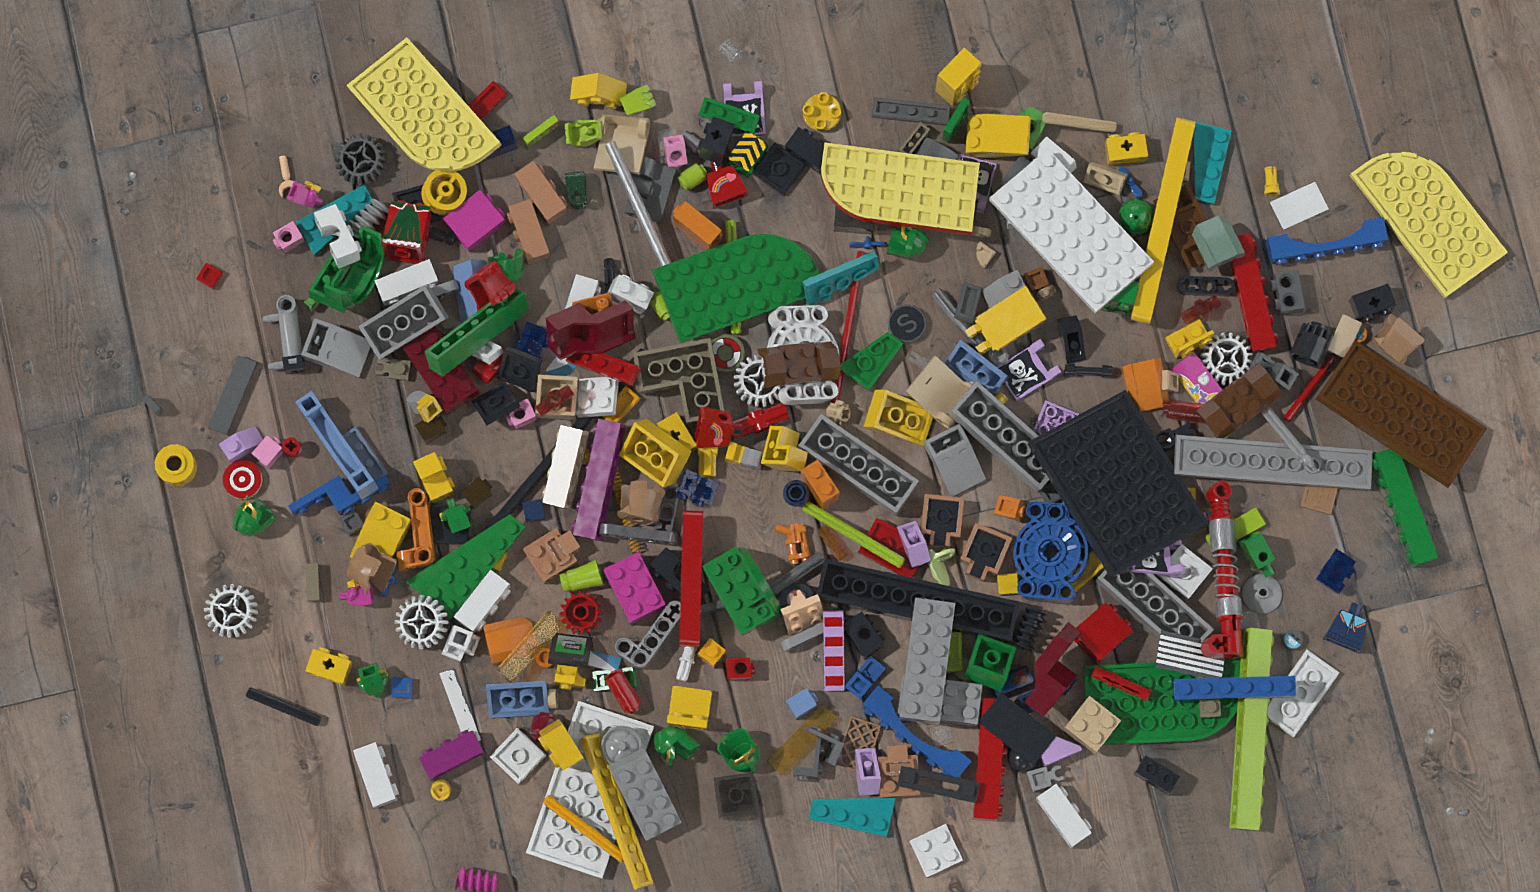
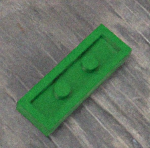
[698,97,760,135]

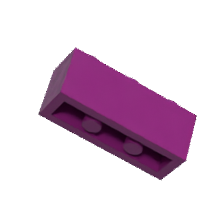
[419,730,485,781]

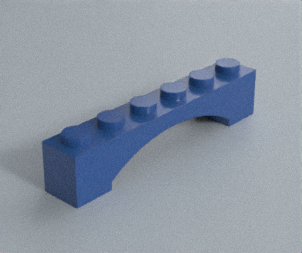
[1266,217,1388,265]
[1174,676,1296,701]
[862,686,971,778]

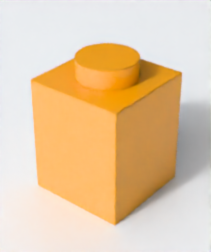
[698,638,726,669]

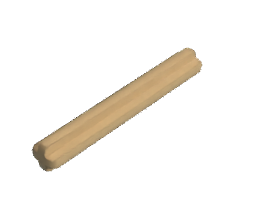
[1042,112,1116,133]

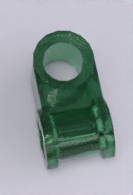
[565,170,587,210]

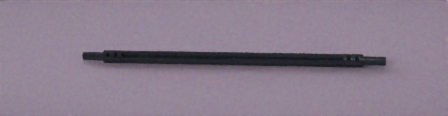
[481,348,645,533]

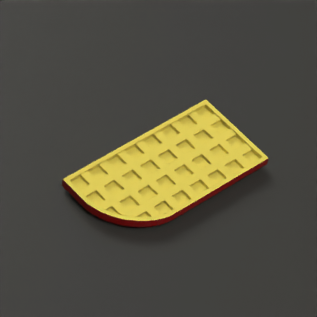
[821,142,980,235]

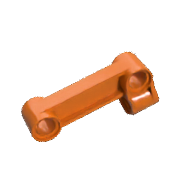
[396,488,436,571]

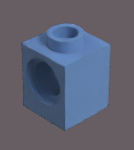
[786,688,818,720]

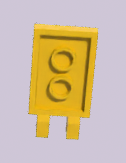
[965,286,1047,355]

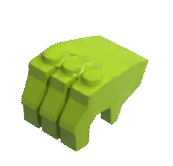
[620,85,656,116]
[565,120,602,148]

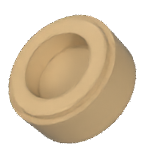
[972,226,992,238]
[547,689,558,709]

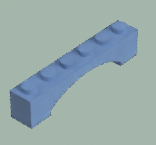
[296,391,379,500]

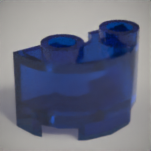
[515,321,548,359]
[676,469,719,508]
[1315,548,1356,594]

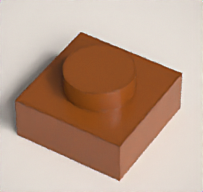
[1024,267,1049,293]

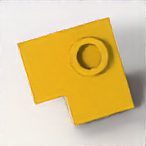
[554,665,587,690]

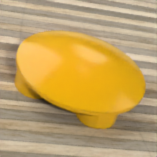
[803,92,842,131]

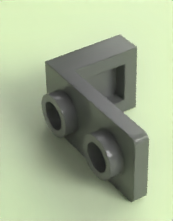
[803,725,844,766]
[793,737,824,781]

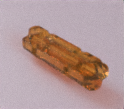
[818,525,847,561]

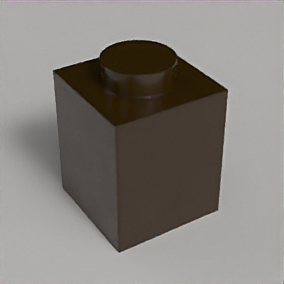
[415,416,447,445]
[460,477,493,510]

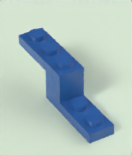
[288,475,391,515]

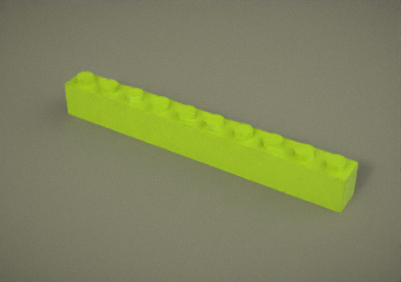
[1229,628,1274,831]

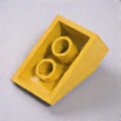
[966,114,1031,159]
[863,390,933,446]
[350,501,412,558]

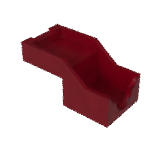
[546,301,636,360]
[1025,622,1080,717]

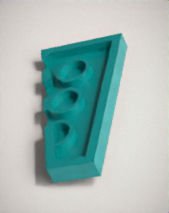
[803,251,879,306]

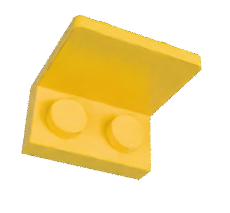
[1165,319,1214,359]
[667,686,712,731]

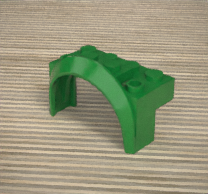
[308,225,384,313]
[702,546,783,636]

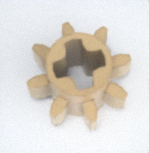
[826,400,851,425]

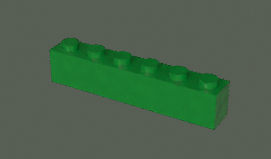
[425,288,530,377]
[1372,449,1438,568]

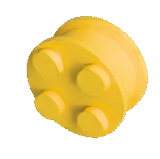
[421,171,467,215]

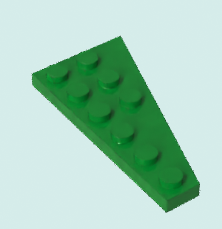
[406,514,526,619]

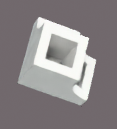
[441,625,481,662]

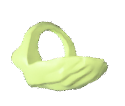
[927,549,955,586]

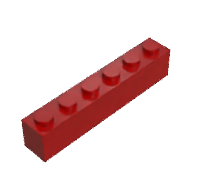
[1230,233,1278,354]
[973,698,1007,822]

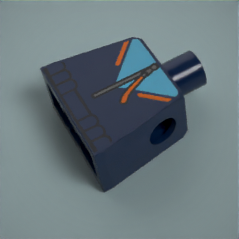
[1323,602,1367,653]

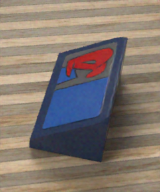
[993,665,1034,698]

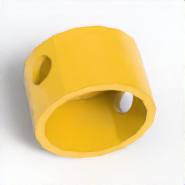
[155,444,197,487]

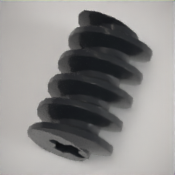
[1012,607,1048,652]

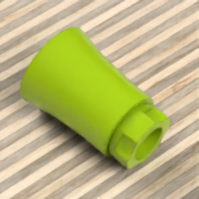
[559,559,604,593]

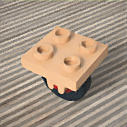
[779,583,823,635]

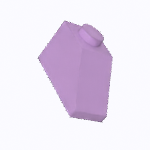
[219,426,263,463]
[897,521,931,567]
[1040,736,1082,767]
[855,748,881,795]

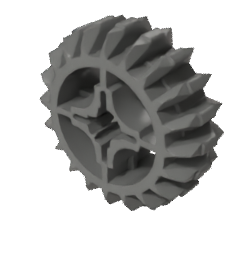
[334,133,387,186]

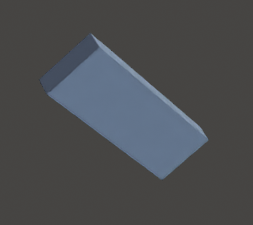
[342,426,389,481]

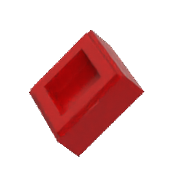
[196,263,224,290]

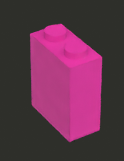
[443,190,506,252]

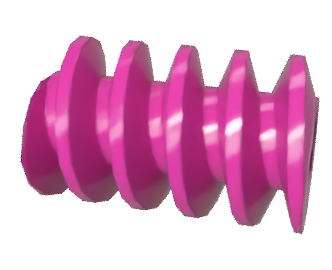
[455,866,499,892]

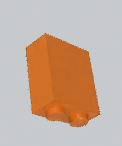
[673,201,722,251]
[801,459,840,510]

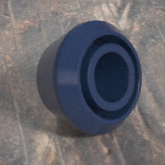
[783,480,810,507]

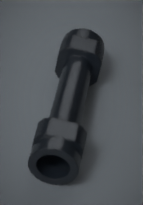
[1064,364,1112,378]

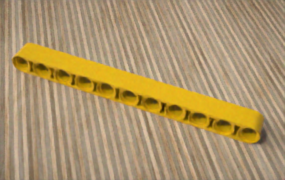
[1131,117,1196,324]

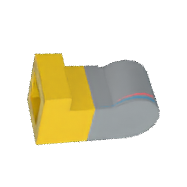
[407,391,442,423]
[725,442,763,469]

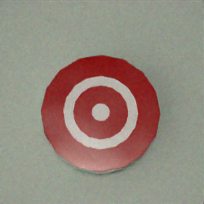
[222,460,263,500]

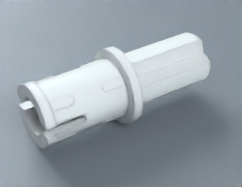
[676,647,697,682]

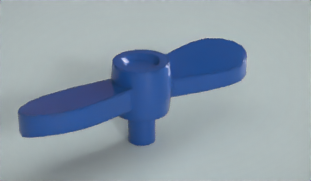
[1119,167,1142,198]
[849,236,887,249]
[381,563,399,597]

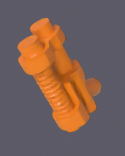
[775,523,811,565]

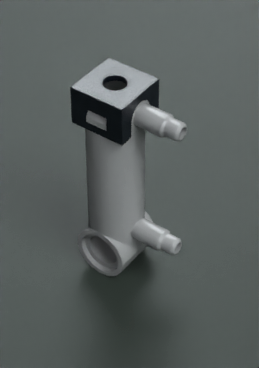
[263,295,306,374]

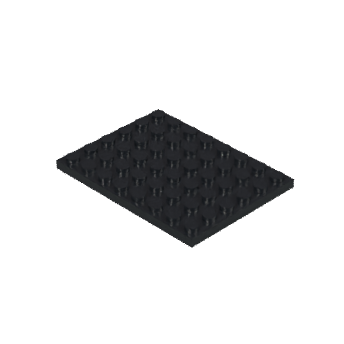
[1027,390,1209,578]

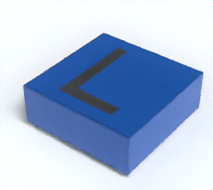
[391,678,413,699]

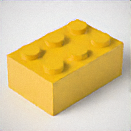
[935,48,981,106]
[619,419,691,487]

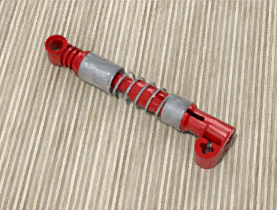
[1201,480,1243,659]

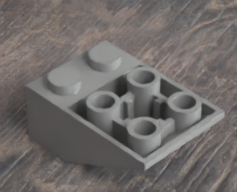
[301,318,371,378]
[924,424,986,497]

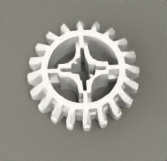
[1200,333,1253,385]
[734,355,785,407]
[204,584,258,638]
[395,595,448,649]

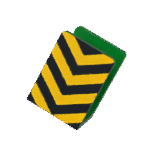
[728,131,768,177]

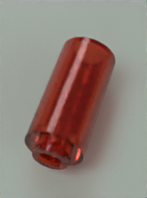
[1162,399,1206,423]

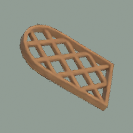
[840,716,881,771]

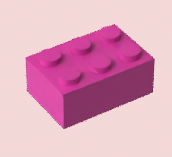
[603,552,666,625]

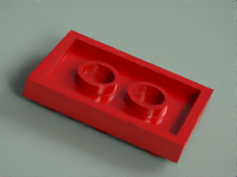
[858,517,929,578]

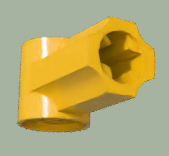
[698,447,718,478]

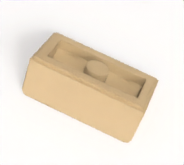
[1083,162,1128,195]
[1328,314,1362,358]

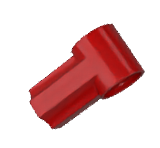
[472,343,505,384]

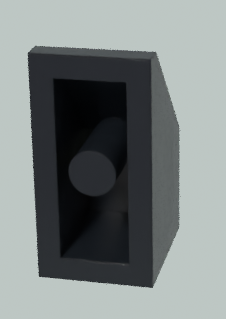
[1057,315,1086,364]

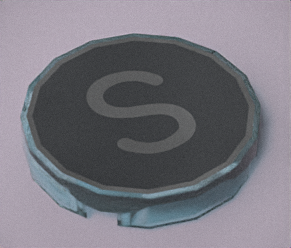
[887,304,927,343]

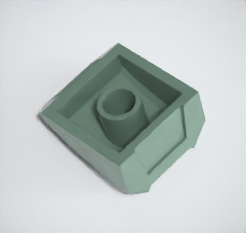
[1192,216,1245,271]

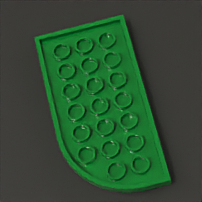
[652,234,819,344]
[1083,659,1241,745]

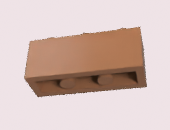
[514,161,568,225]
[506,199,550,265]

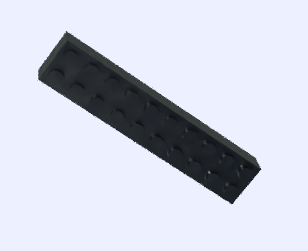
[817,559,1020,644]

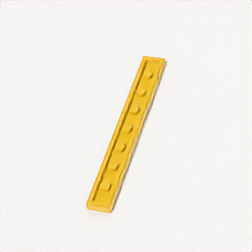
[580,733,654,890]

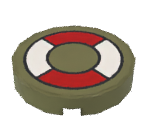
[711,334,745,373]

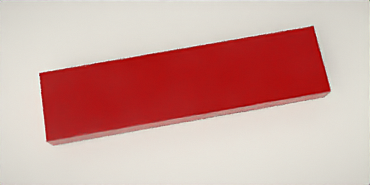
[565,353,641,386]

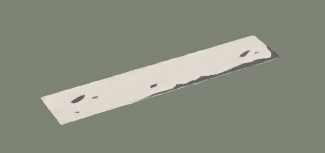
[439,668,481,741]

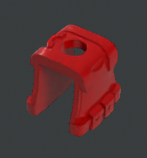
[464,262,517,311]

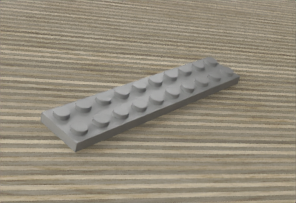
[1174,435,1372,490]

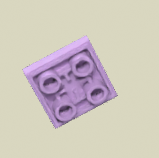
[1033,400,1079,436]

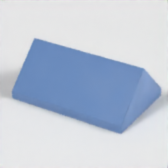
[453,259,487,324]
[944,340,1009,396]
[486,681,549,718]

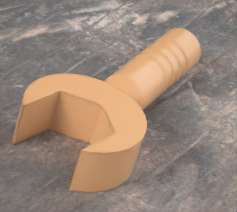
[279,156,294,198]

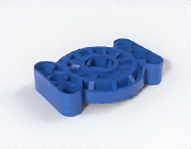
[1013,501,1089,604]

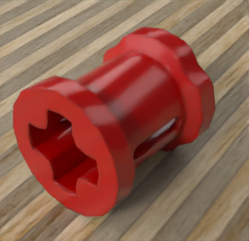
[282,437,302,458]

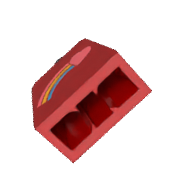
[707,162,748,209]
[694,407,742,448]

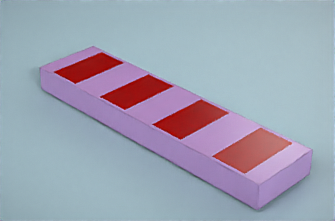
[823,611,845,691]

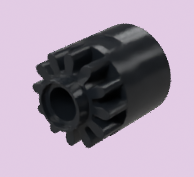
[1289,321,1333,368]

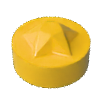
[430,779,451,801]

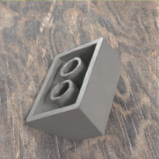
[981,270,1044,336]

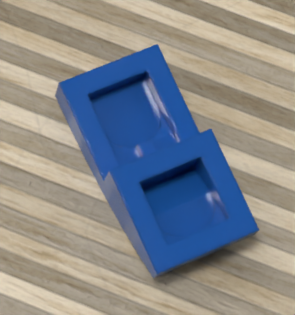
[845,655,887,699]

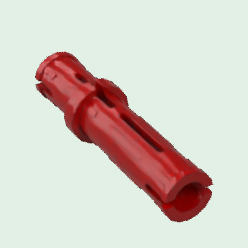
[1091,666,1151,701]

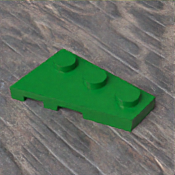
[840,332,903,391]

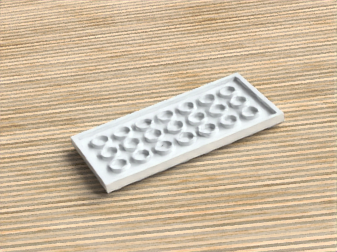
[989,149,1154,314]
[526,701,654,879]

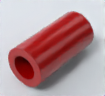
[604,669,642,714]

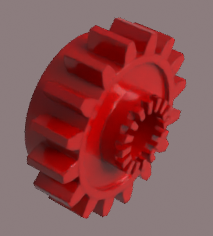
[559,591,603,636]

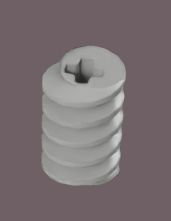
[349,199,389,235]

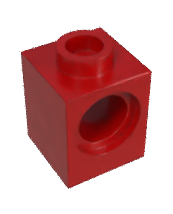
[726,657,755,681]

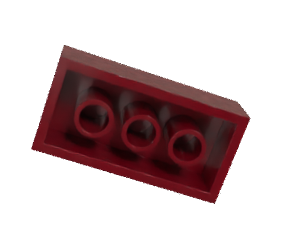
[403,326,480,415]

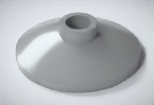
[1242,574,1282,614]

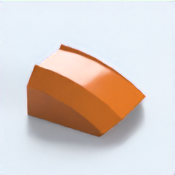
[1121,358,1169,412]
[483,617,537,666]

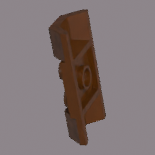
[1153,184,1207,270]
[757,341,841,388]
[1195,363,1281,439]

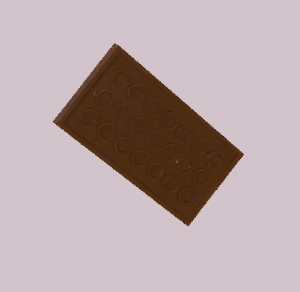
[1315,340,1487,488]

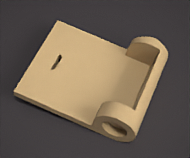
[594,114,650,174]
[905,356,974,429]

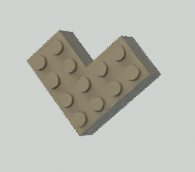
[633,338,725,425]

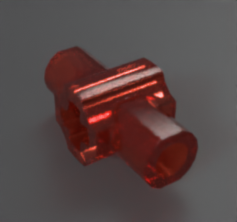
[1180,295,1221,324]
[535,384,574,417]

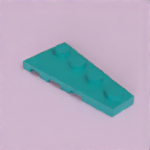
[1193,122,1232,206]
[296,185,372,256]
[808,798,896,838]

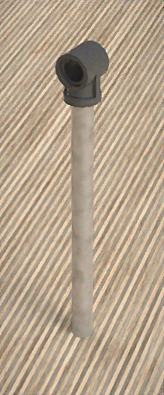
[605,141,672,266]

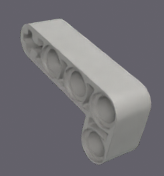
[615,601,681,669]

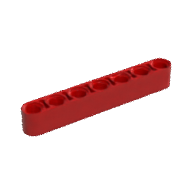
[680,510,703,647]

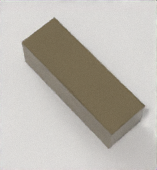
[898,122,930,154]
[306,563,321,602]

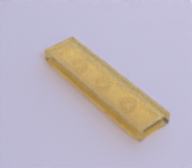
[497,611,563,683]
[767,704,837,776]

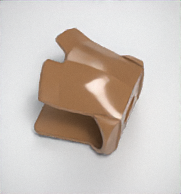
[1372,314,1424,364]
[617,480,665,526]
[347,543,397,595]

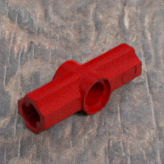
[732,403,790,440]

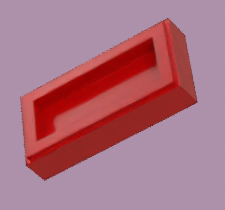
[468,81,508,121]

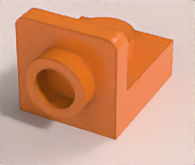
[994,495,1027,523]

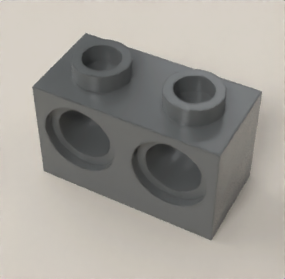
[1271,270,1305,316]

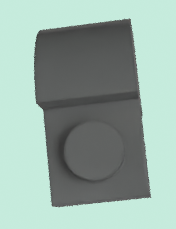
[1249,352,1298,390]

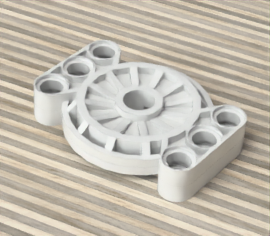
[767,305,839,405]

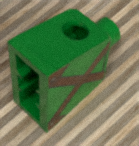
[1236,532,1276,578]

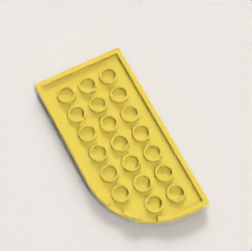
[347,37,501,172]
[1350,152,1508,299]

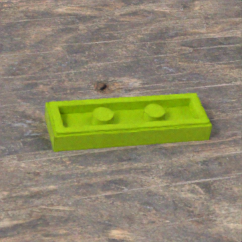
[1204,508,1266,548]

